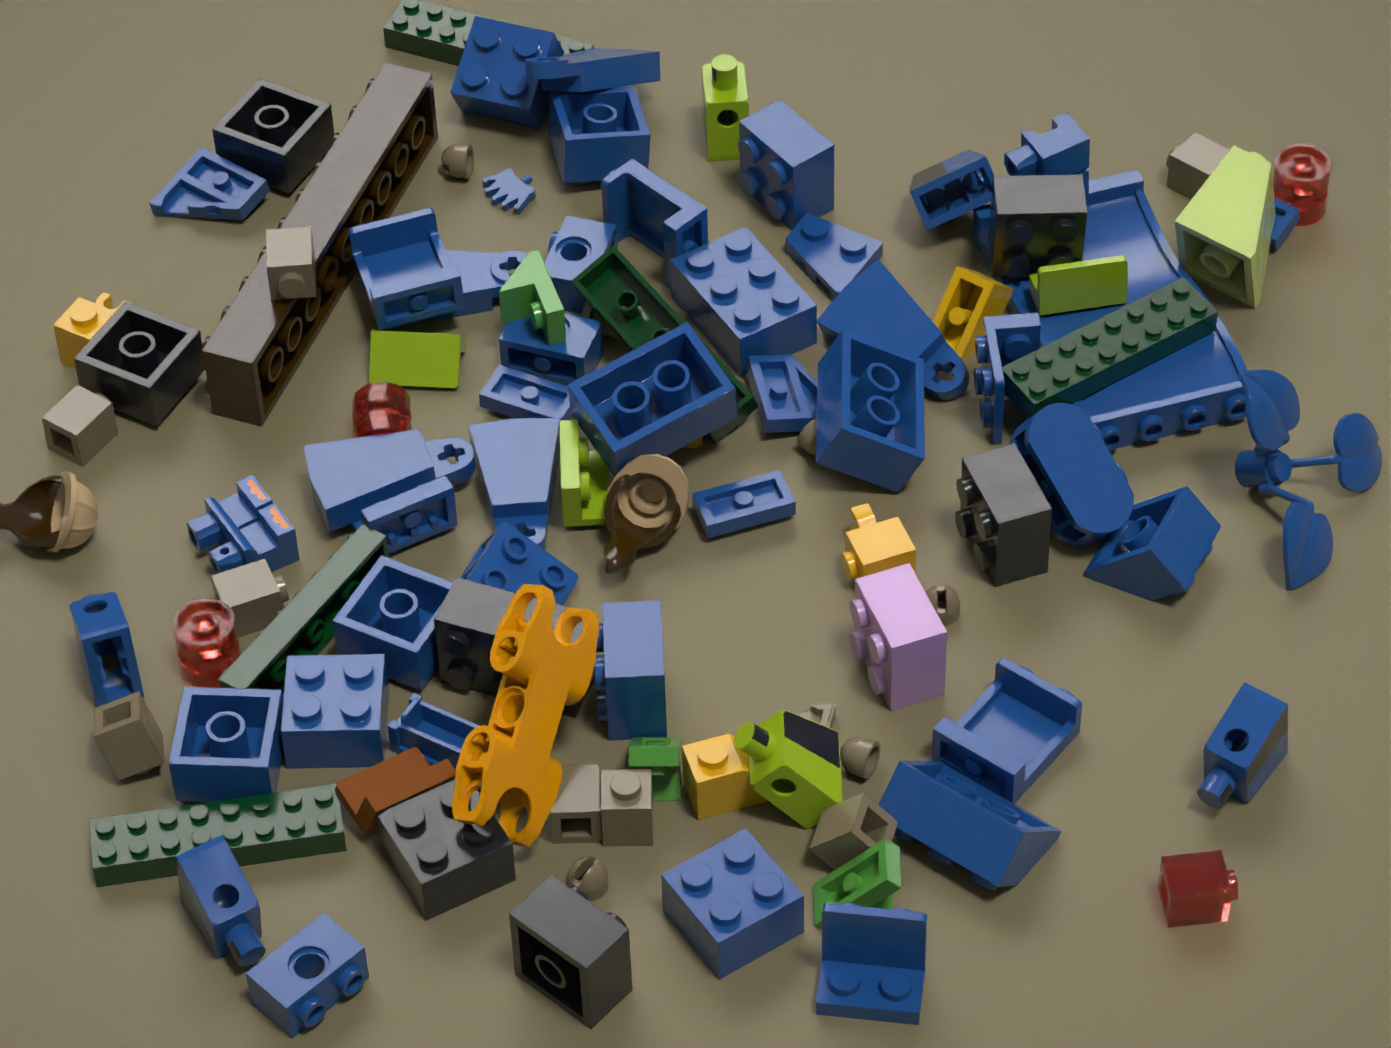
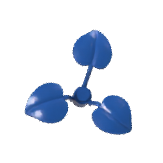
[1235,369,1382,589]

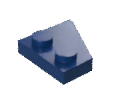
[149,147,270,220]
[785,213,883,301]
[745,354,817,433]

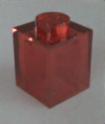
[1158,850,1238,928]

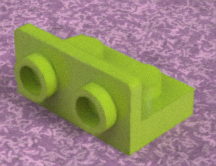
[559,420,609,527]

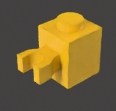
[53,292,132,369]
[840,503,916,581]

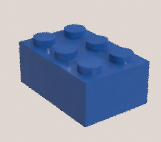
[670,227,817,377]
[567,322,737,477]
[816,329,925,493]

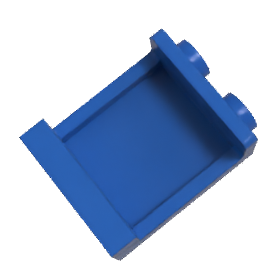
[601,159,708,289]
[348,208,465,330]
[932,657,1082,804]

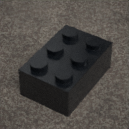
[434,577,595,718]

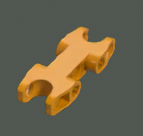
[452,584,600,847]

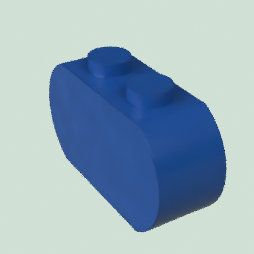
[1009,403,1134,546]

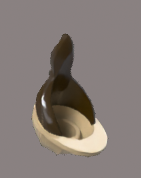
[603,454,689,574]
[0,471,98,553]

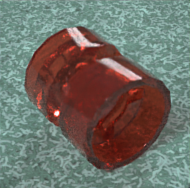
[1273,143,1332,227]
[352,382,412,438]
[173,598,241,688]

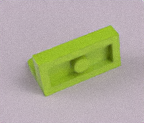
[1029,255,1128,315]
[369,330,466,388]

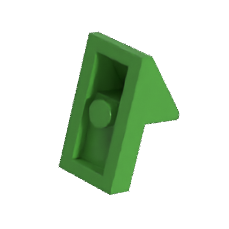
[499,250,566,346]
[629,737,682,801]
[813,839,902,929]

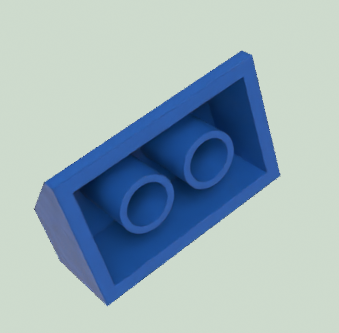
[878,761,1062,890]

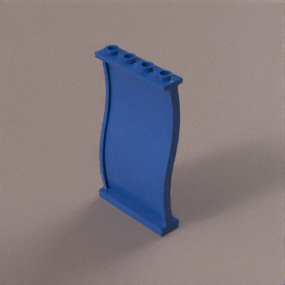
[972,169,1248,451]

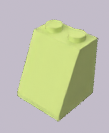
[1175,145,1275,309]

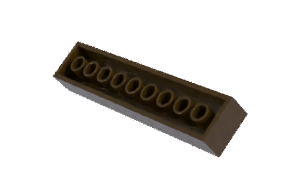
[200,63,438,427]

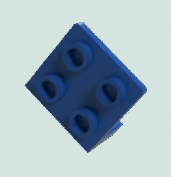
[974,312,1041,444]
[350,475,458,554]
[460,520,578,605]
[816,903,927,1025]

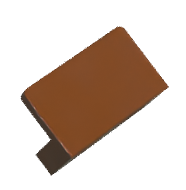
[335,747,456,836]

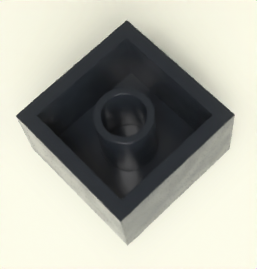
[212,78,335,194]
[988,174,1088,277]
[74,301,205,426]
[955,443,1052,587]
[376,780,516,921]
[509,875,633,1029]

